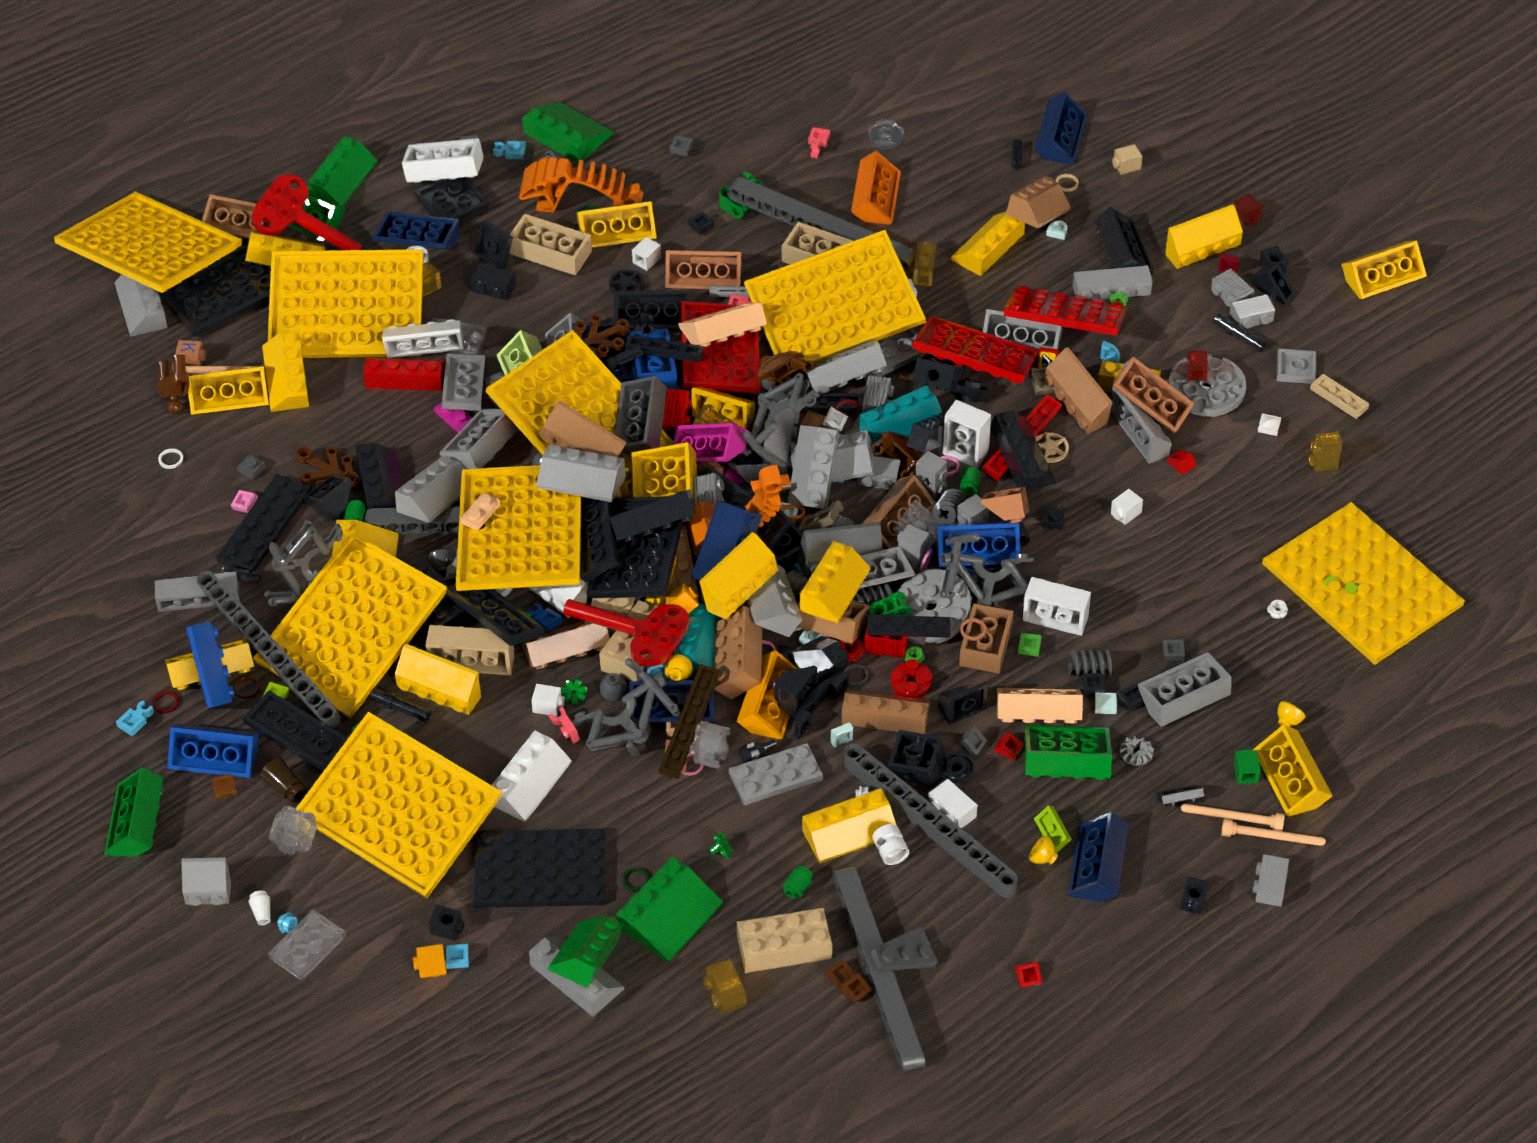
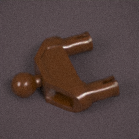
[757,351,814,389]
[156,355,190,414]
[871,431,922,478]

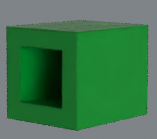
[1233,750,1260,784]

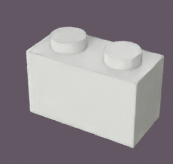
[929,779,977,828]

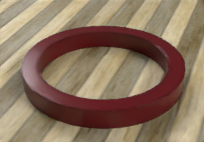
[836,400,860,418]
[152,691,179,713]

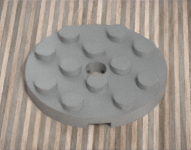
[1168,354,1246,417]
[896,569,972,645]

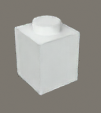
[632,237,661,271]
[1111,489,1143,525]
[531,684,565,716]

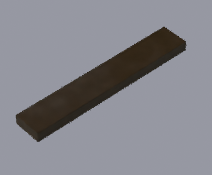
[659,664,720,779]

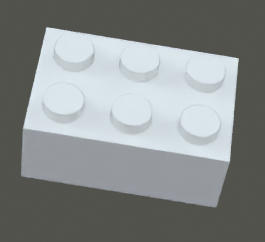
[943,400,991,469]
[1023,577,1091,636]

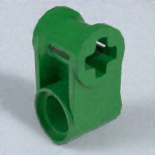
[719,186,752,219]
[869,592,912,616]

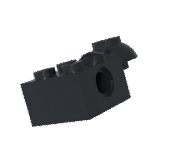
[912,353,988,402]
[888,730,974,785]

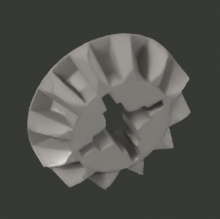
[1120,736,1154,766]

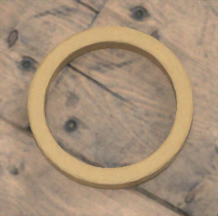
[1056,174,1079,192]

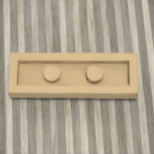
[1310,374,1369,419]

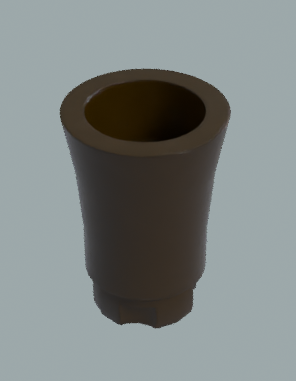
[260,757,307,803]

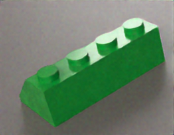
[308,136,378,207]
[288,185,345,241]
[104,767,163,856]
[547,914,624,988]

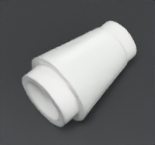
[248,891,270,925]

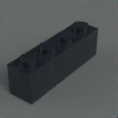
[907,413,945,453]

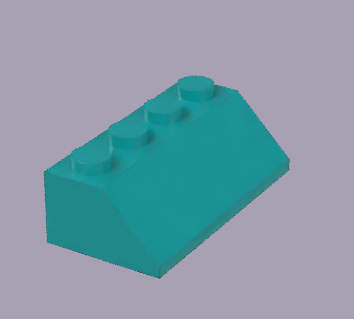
[860,385,942,456]
[673,603,723,678]

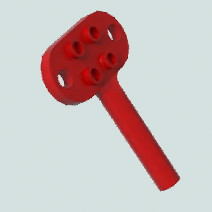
[251,175,364,250]
[563,599,690,667]

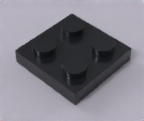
[474,220,513,270]

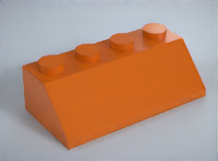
[851,151,901,224]

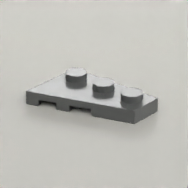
[871,926,938,971]

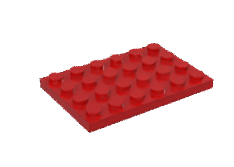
[1003,286,1127,336]
[681,301,761,393]
[912,315,1039,383]

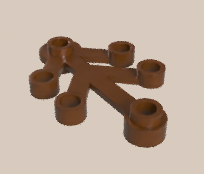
[574,314,630,358]
[296,446,361,489]

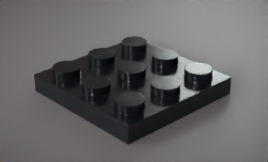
[414,177,489,221]

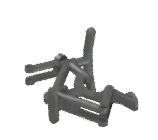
[733,373,820,469]
[264,520,343,607]
[939,533,1033,609]
[571,658,681,757]

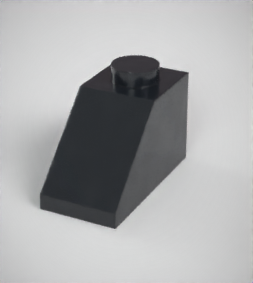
[1252,262,1297,304]

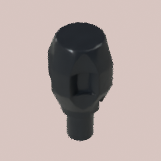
[739,739,777,763]

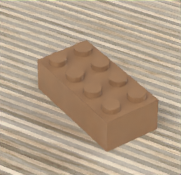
[714,606,762,699]

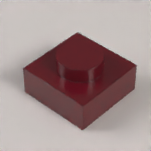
[1218,253,1240,274]

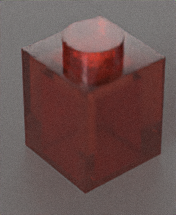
[1234,193,1263,226]
[1186,350,1208,381]

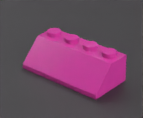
[672,423,748,463]

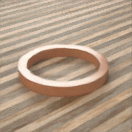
[960,618,986,641]

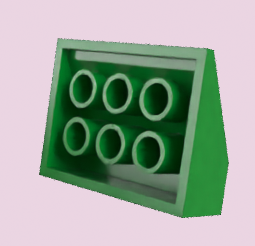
[522,101,613,164]
[1025,725,1112,780]
[616,857,723,962]

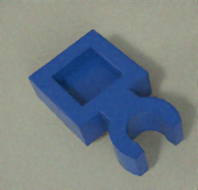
[526,604,563,632]

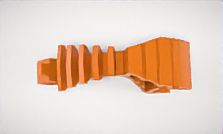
[519,157,643,212]
[686,465,790,559]

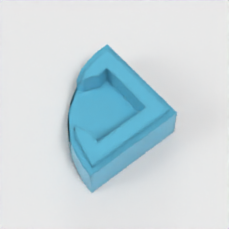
[1100,341,1120,362]

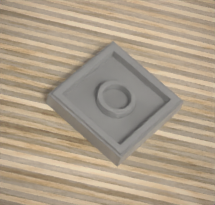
[1277,348,1317,384]

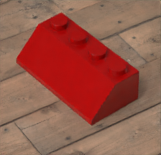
[363,357,446,391]

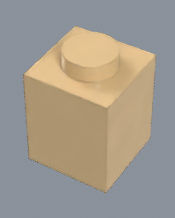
[1112,144,1142,175]

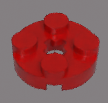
[891,659,932,698]

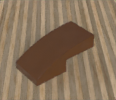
[825,959,872,1003]

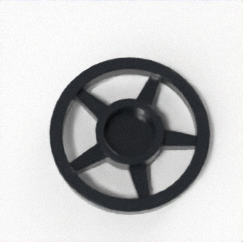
[609,269,644,293]

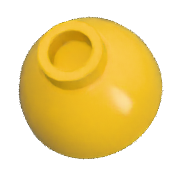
[664,654,693,681]
[1277,701,1305,727]
[1029,836,1058,864]

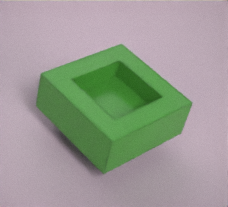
[1018,633,1042,656]

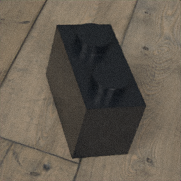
[471,263,516,300]

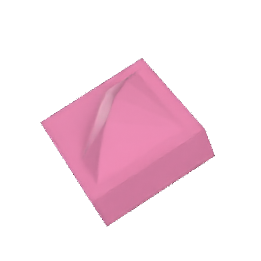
[230,490,258,513]

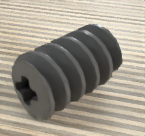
[932,489,966,524]
[852,583,893,606]
[1068,650,1112,676]

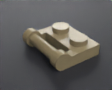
[798,500,843,533]

